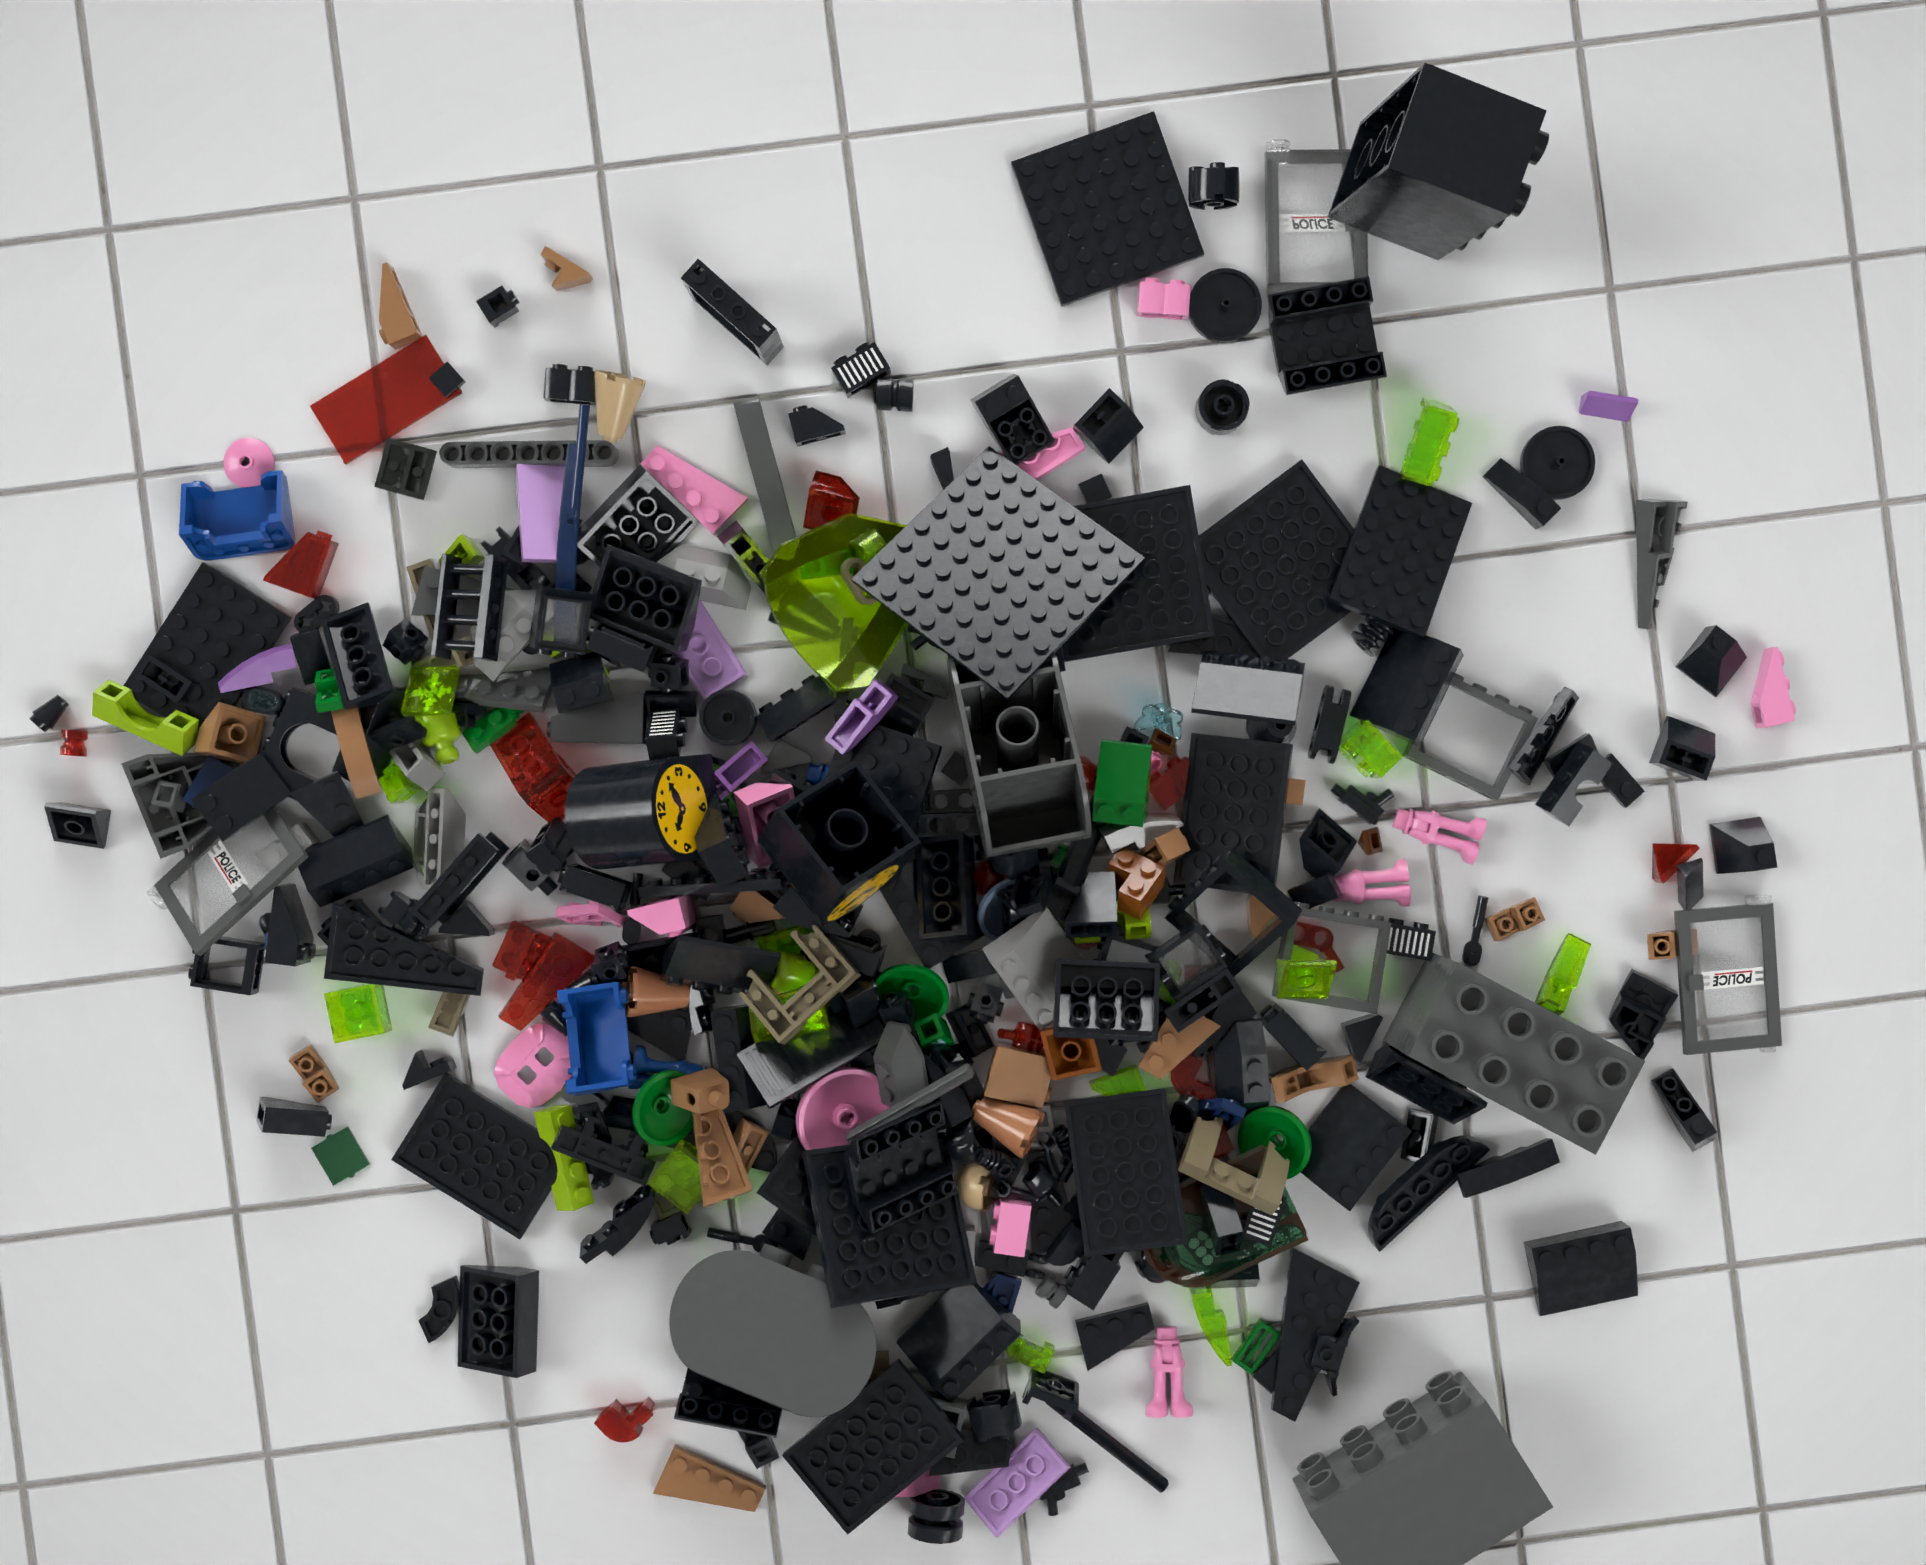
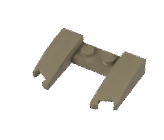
[739,925,861,1045]
[1178,1117,1290,1215]

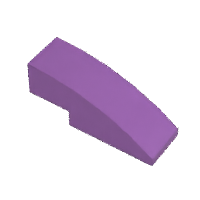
[218,643,297,693]
[825,679,900,755]
[714,741,768,800]

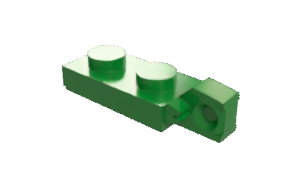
[462,707,524,754]

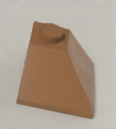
[194,702,266,764]

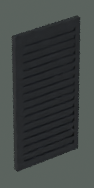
[736,1003,884,1109]

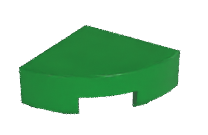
[1050,843,1068,869]

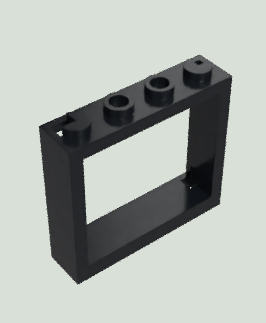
[681,259,784,366]
[1165,849,1302,977]

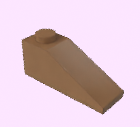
[379,262,423,350]

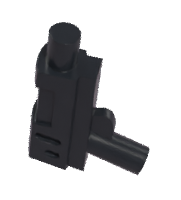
[1330,783,1394,825]
[1040,1463,1089,1516]

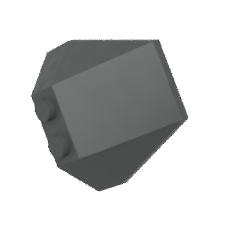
[121,753,239,859]

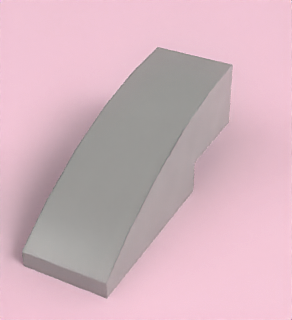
[1098,813,1184,853]

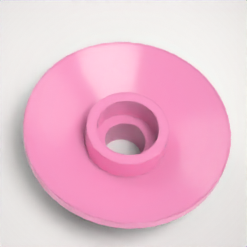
[223,438,275,488]

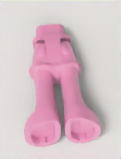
[1392,808,1487,865]
[1333,859,1411,907]
[1145,1326,1193,1418]

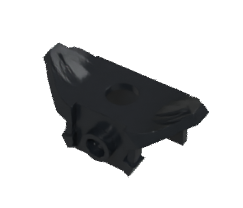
[1310,1315,1360,1396]

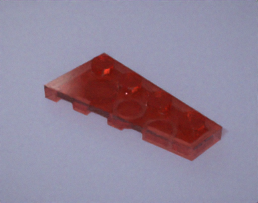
[498,931,594,1031]

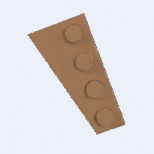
[692,1109,753,1208]
[653,1445,766,1512]

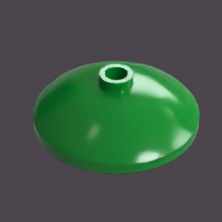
[875,964,949,1023]
[632,1070,694,1146]
[1238,1106,1312,1179]

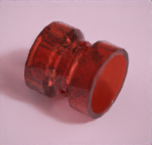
[60,729,88,757]

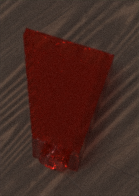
[263,530,339,599]

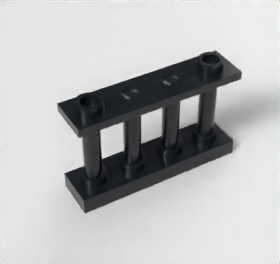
[431,554,509,662]
[410,832,510,928]

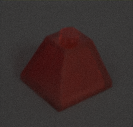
[803,470,860,530]

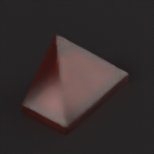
[1652,843,1700,884]

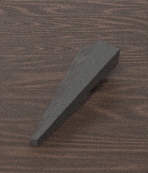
[1636,499,1688,629]

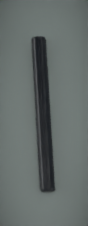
[1045,1402,1169,1493]

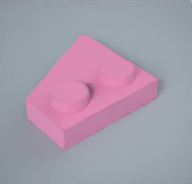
[556,901,626,928]

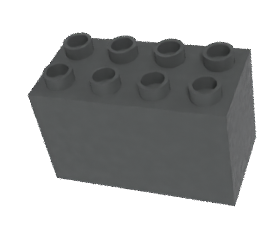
[1383,953,1645,1155]
[1292,1371,1553,1565]

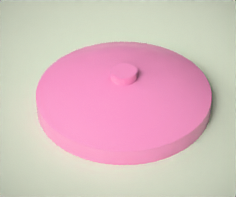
[796,1067,889,1150]

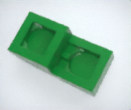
[315,669,344,713]

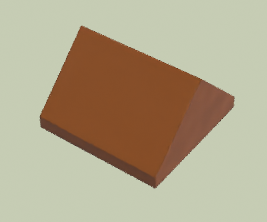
[1040,1026,1102,1081]

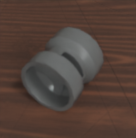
[1035,1273,1068,1309]

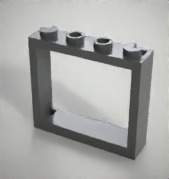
[1402,673,1538,800]
[1272,902,1391,1014]

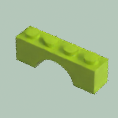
[92,679,199,756]
[534,1105,594,1211]

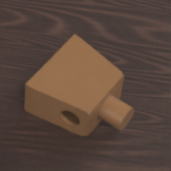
[670,1067,730,1114]

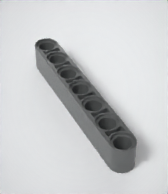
[734,396,797,567]
[439,440,619,468]

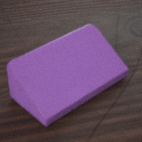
[1579,391,1639,422]

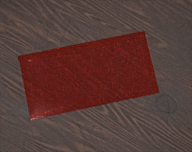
[310,335,462,465]

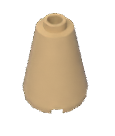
[594,370,646,443]

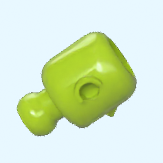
[415,711,461,765]
[769,950,820,994]

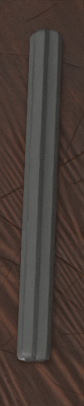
[846,1064,975,1144]

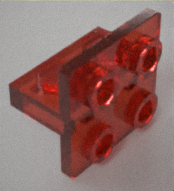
[492,921,559,986]

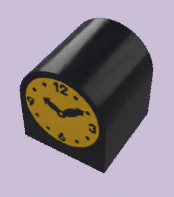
[565,754,716,869]
[758,760,921,926]

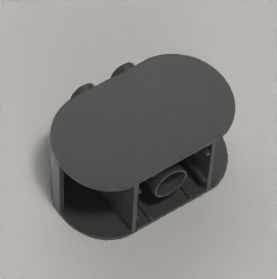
[947,652,1091,858]
[669,1244,876,1417]

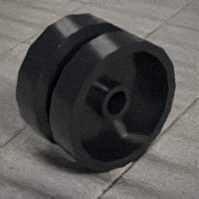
[699,690,758,745]
[908,1489,965,1544]

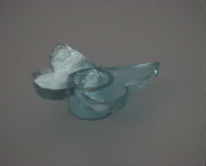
[1133,703,1183,740]

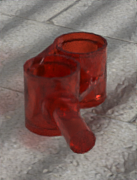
[1293,921,1345,972]
[997,1021,1047,1056]

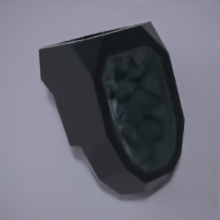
[242,686,285,715]

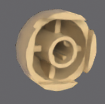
[955,1162,995,1212]

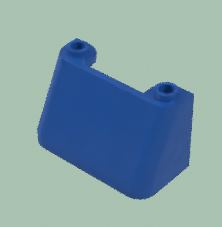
[179,470,295,561]
[557,982,637,1096]

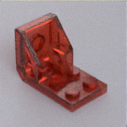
[490,712,577,822]

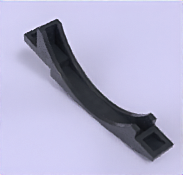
[1046,726,1149,922]

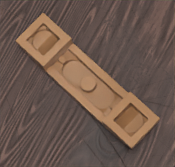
[331,708,382,799]

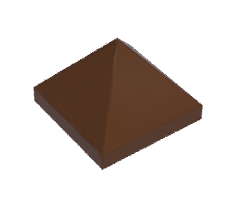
[1148,728,1177,756]
[1358,827,1383,856]

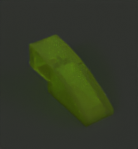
[1535,933,1591,1015]
[1189,1286,1232,1366]

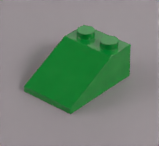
[1093,739,1152,827]

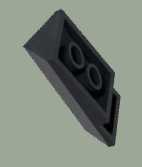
[332,688,411,787]

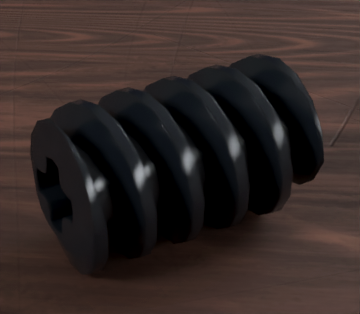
[1351,617,1394,657]

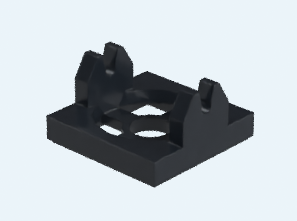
[1022,1366,1079,1420]

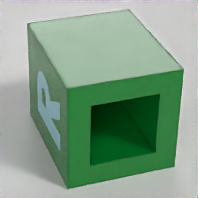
[914,1013,955,1052]

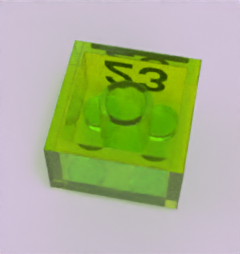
[1339,720,1403,778]
[324,983,392,1044]
[647,1138,702,1215]

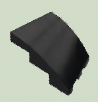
[1608,969,1678,1060]

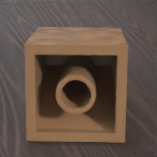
[983,1040,1052,1108]

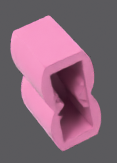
[1136,278,1191,320]

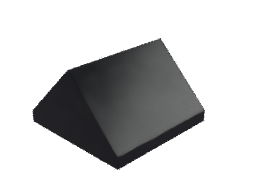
[44,802,111,849]

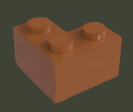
[1108,848,1166,920]

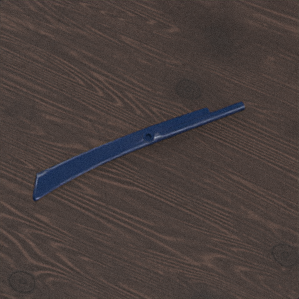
[553,404,590,656]

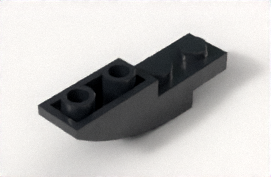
[579,1181,656,1264]

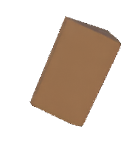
[733,1118,770,1175]

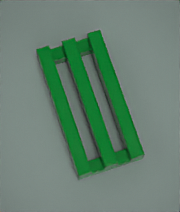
[1231,1318,1280,1376]

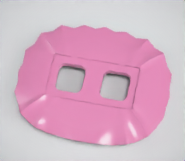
[494,1023,572,1108]

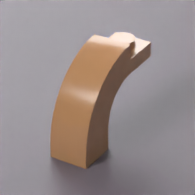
[1271,1055,1359,1103]

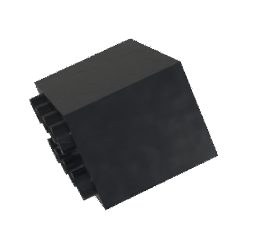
[1327,62,1549,260]

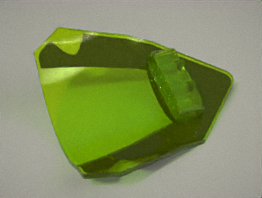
[761,513,907,692]

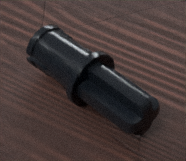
[725,920,776,944]

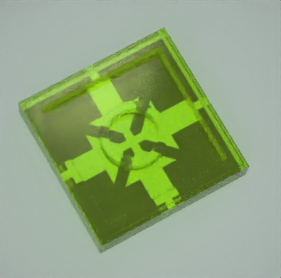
[401,665,460,717]

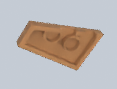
[1138,1000,1221,1080]

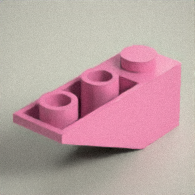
[1750,647,1796,728]

